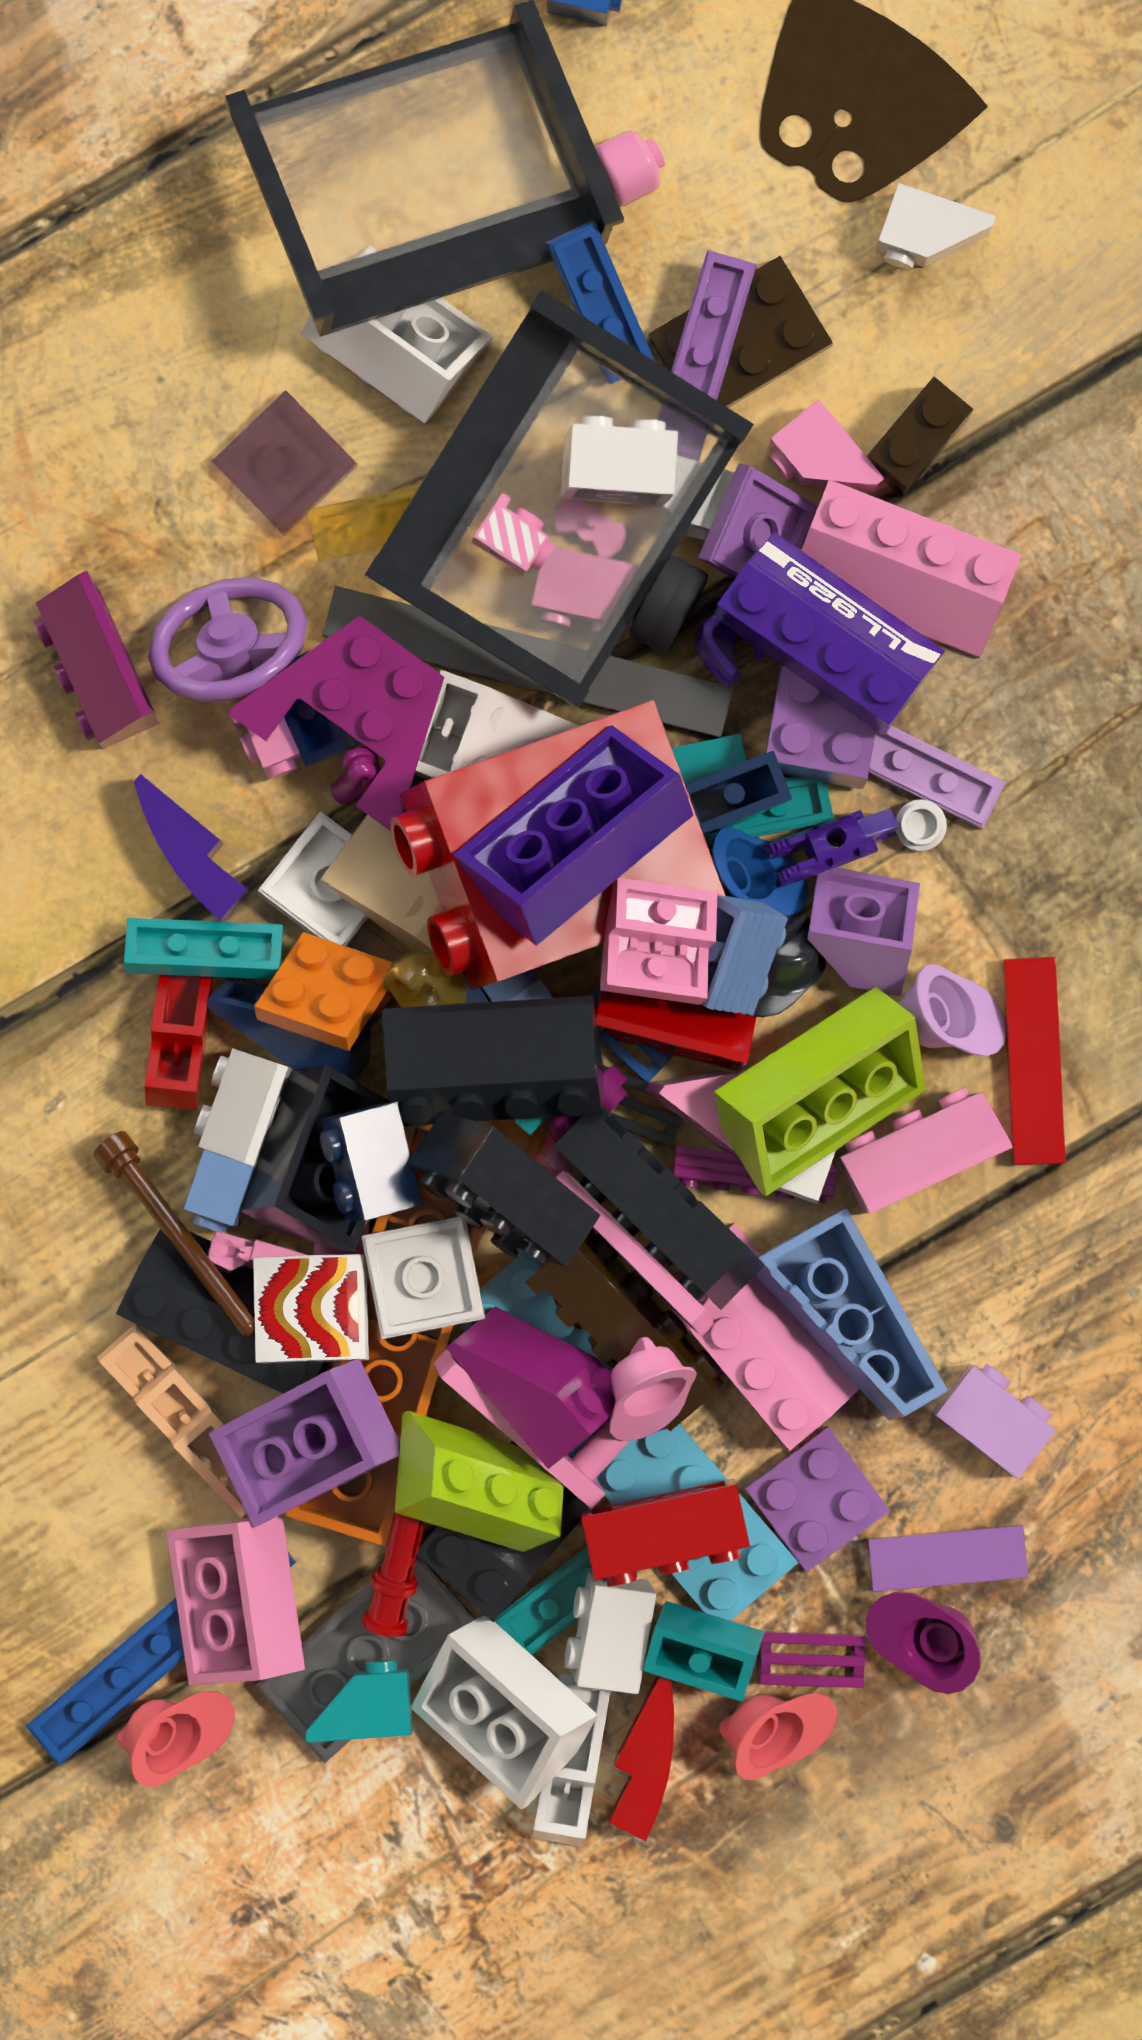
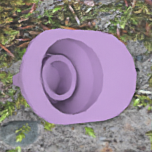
[898,964,1006,1057]

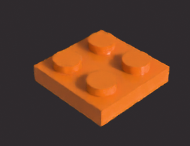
[254,932,397,1051]

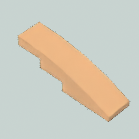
[97,1323,247,1518]

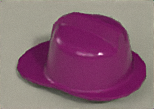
[866,1591,981,1694]

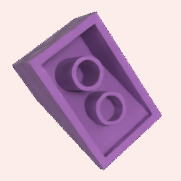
[209,1359,400,1528]

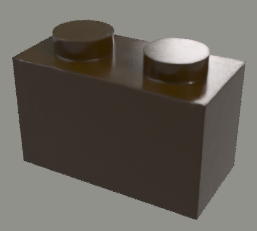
[867,376,974,497]

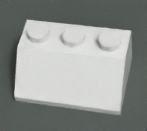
[300,246,494,424]
[411,1615,598,1810]

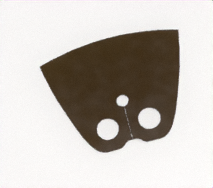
[760,0,988,202]

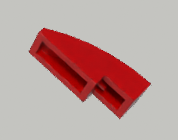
[144,974,213,1111]
[608,1675,674,1842]

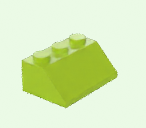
[395,1411,564,1552]

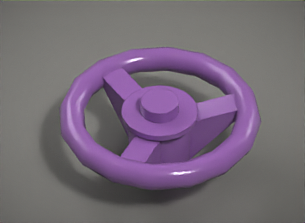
[148,577,308,702]

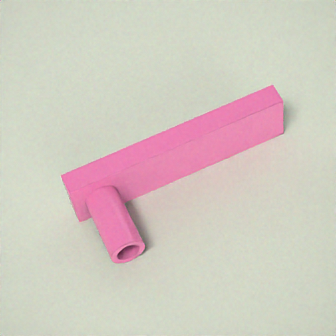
[433,1349,631,1509]

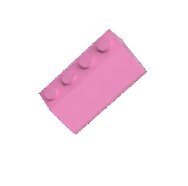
[801,480,1022,658]
[671,1223,859,1451]

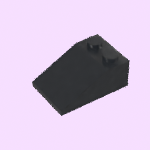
[417,1440,590,1622]

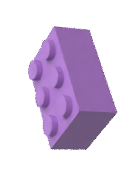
[765,664,876,789]

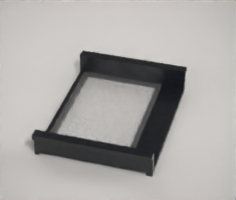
[224,0,624,337]
[365,290,754,708]

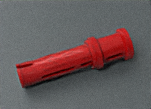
[361,1513,425,1637]

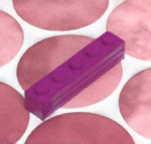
[673,1145,838,1203]

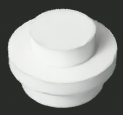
[896,800,947,851]

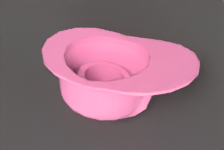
[609,1337,697,1441]

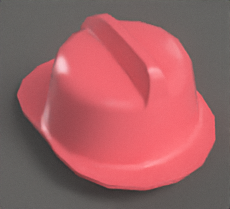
[117,1691,235,1787]
[719,1693,838,1780]

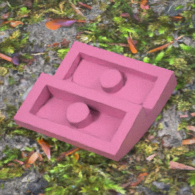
[600,878,717,1005]

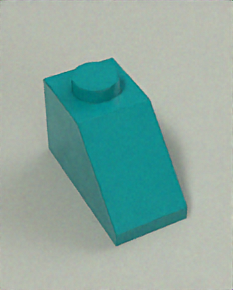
[306,1659,413,1743]

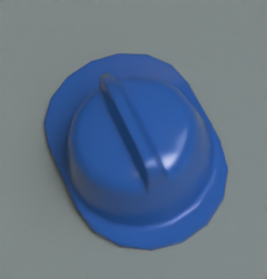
[709,827,808,916]

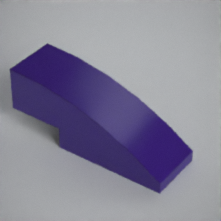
[134,774,250,922]

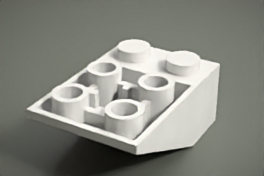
[414,670,579,780]

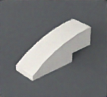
[532,1673,610,1847]

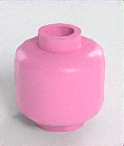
[595,130,665,207]

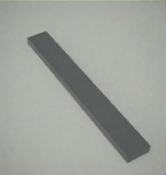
[322,585,734,738]

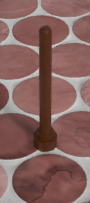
[93,1131,255,1337]

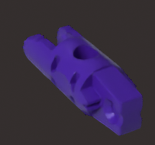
[764,809,898,888]

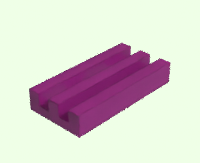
[760,1631,866,1688]

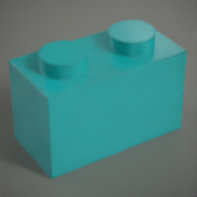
[643,1601,765,1702]

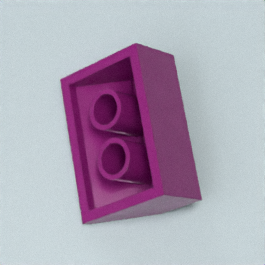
[33,571,160,749]

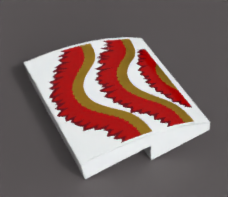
[253,1254,369,1364]

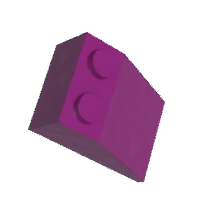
[446,1307,616,1469]

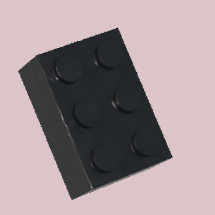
[407,1112,601,1267]

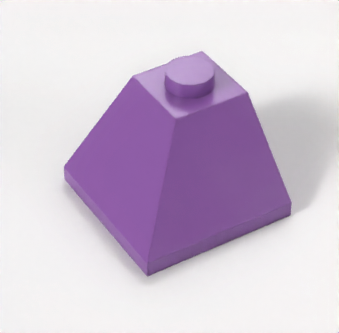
[807,868,920,996]

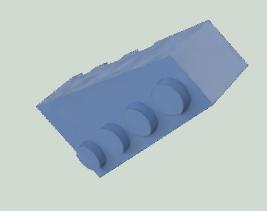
[755,1208,948,1420]

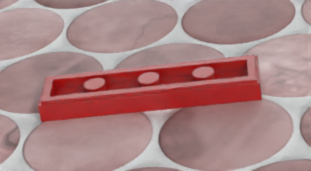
[1003,957,1066,1166]

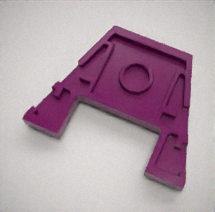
[228,615,445,831]

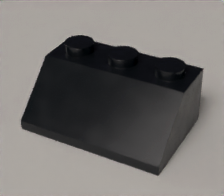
[240,1064,389,1252]

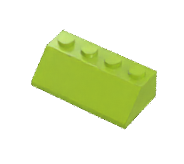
[714,987,926,1196]

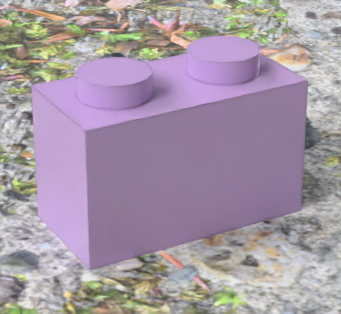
[932,1363,1056,1479]

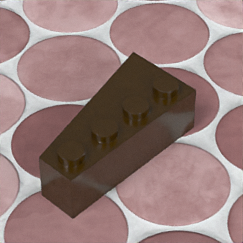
[525,1229,724,1432]

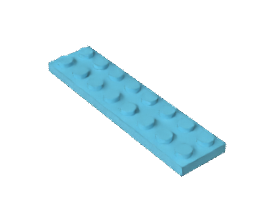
[458,1254,799,1621]

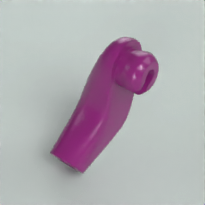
[330,746,381,805]

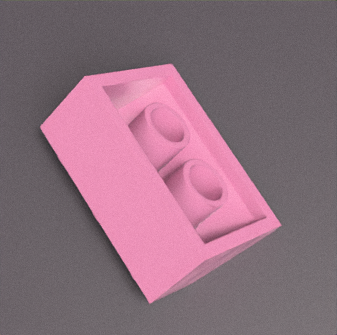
[838,1087,1013,1214]
[166,1515,305,1685]

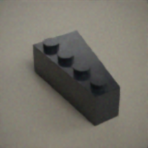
[554,1106,765,1310]

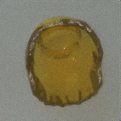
[382,949,467,1008]

